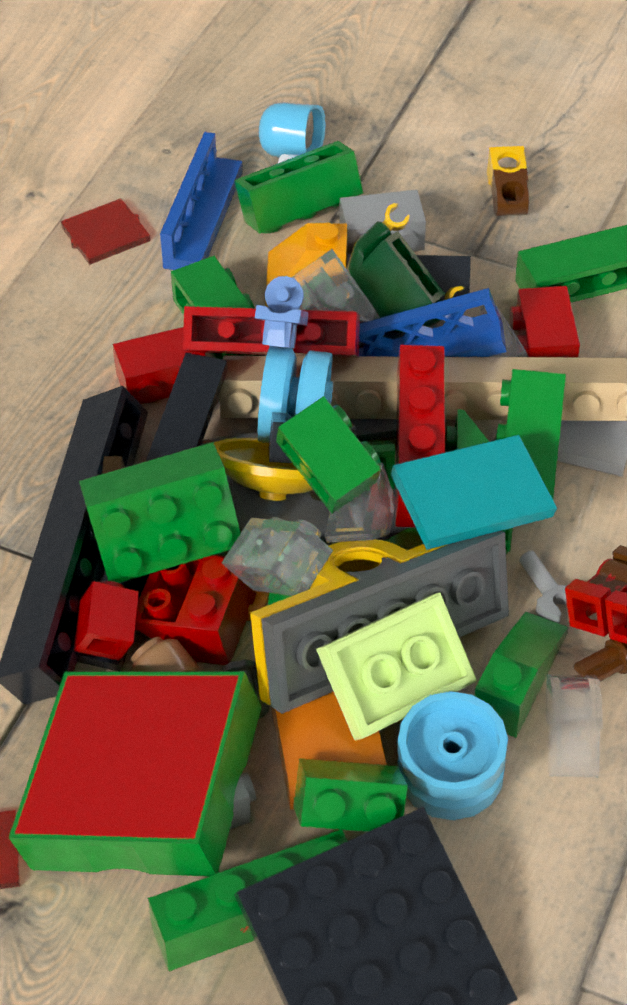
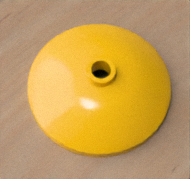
[214,438,313,501]

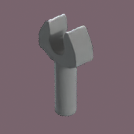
[519,551,567,624]

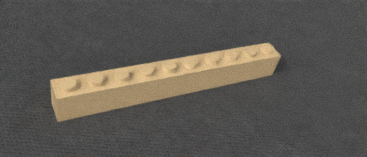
[219,356,627,421]

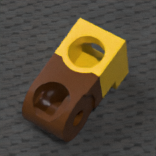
[487,146,529,216]

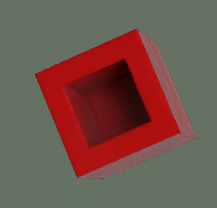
[74,581,139,661]

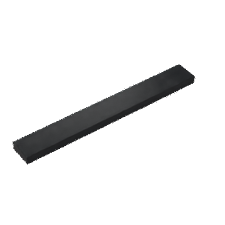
[77,352,228,672]

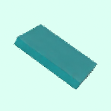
[391,435,557,550]

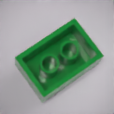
[79,442,244,583]

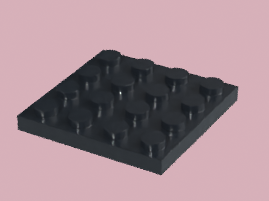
[234,807,518,1005]

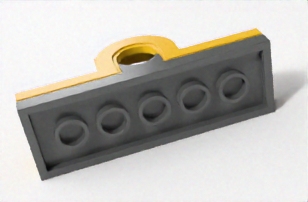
[250,531,509,714]

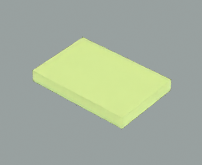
[316,592,477,740]

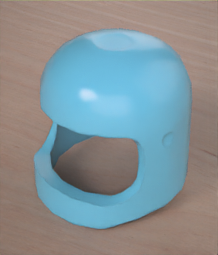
[259,103,326,158]

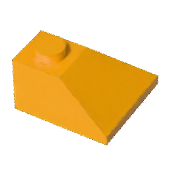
[265,223,347,311]

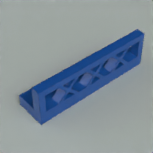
[160,132,243,270]
[359,288,507,357]

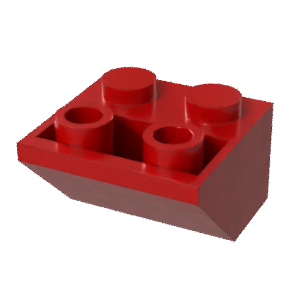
[135,555,257,665]

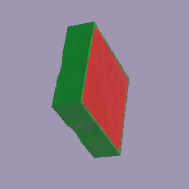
[9,672,262,876]

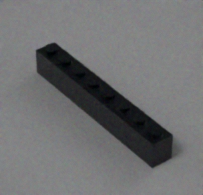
[0,385,148,705]

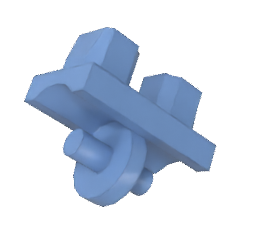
[255,276,308,348]

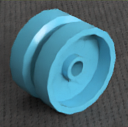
[257,346,333,443]
[397,691,508,820]

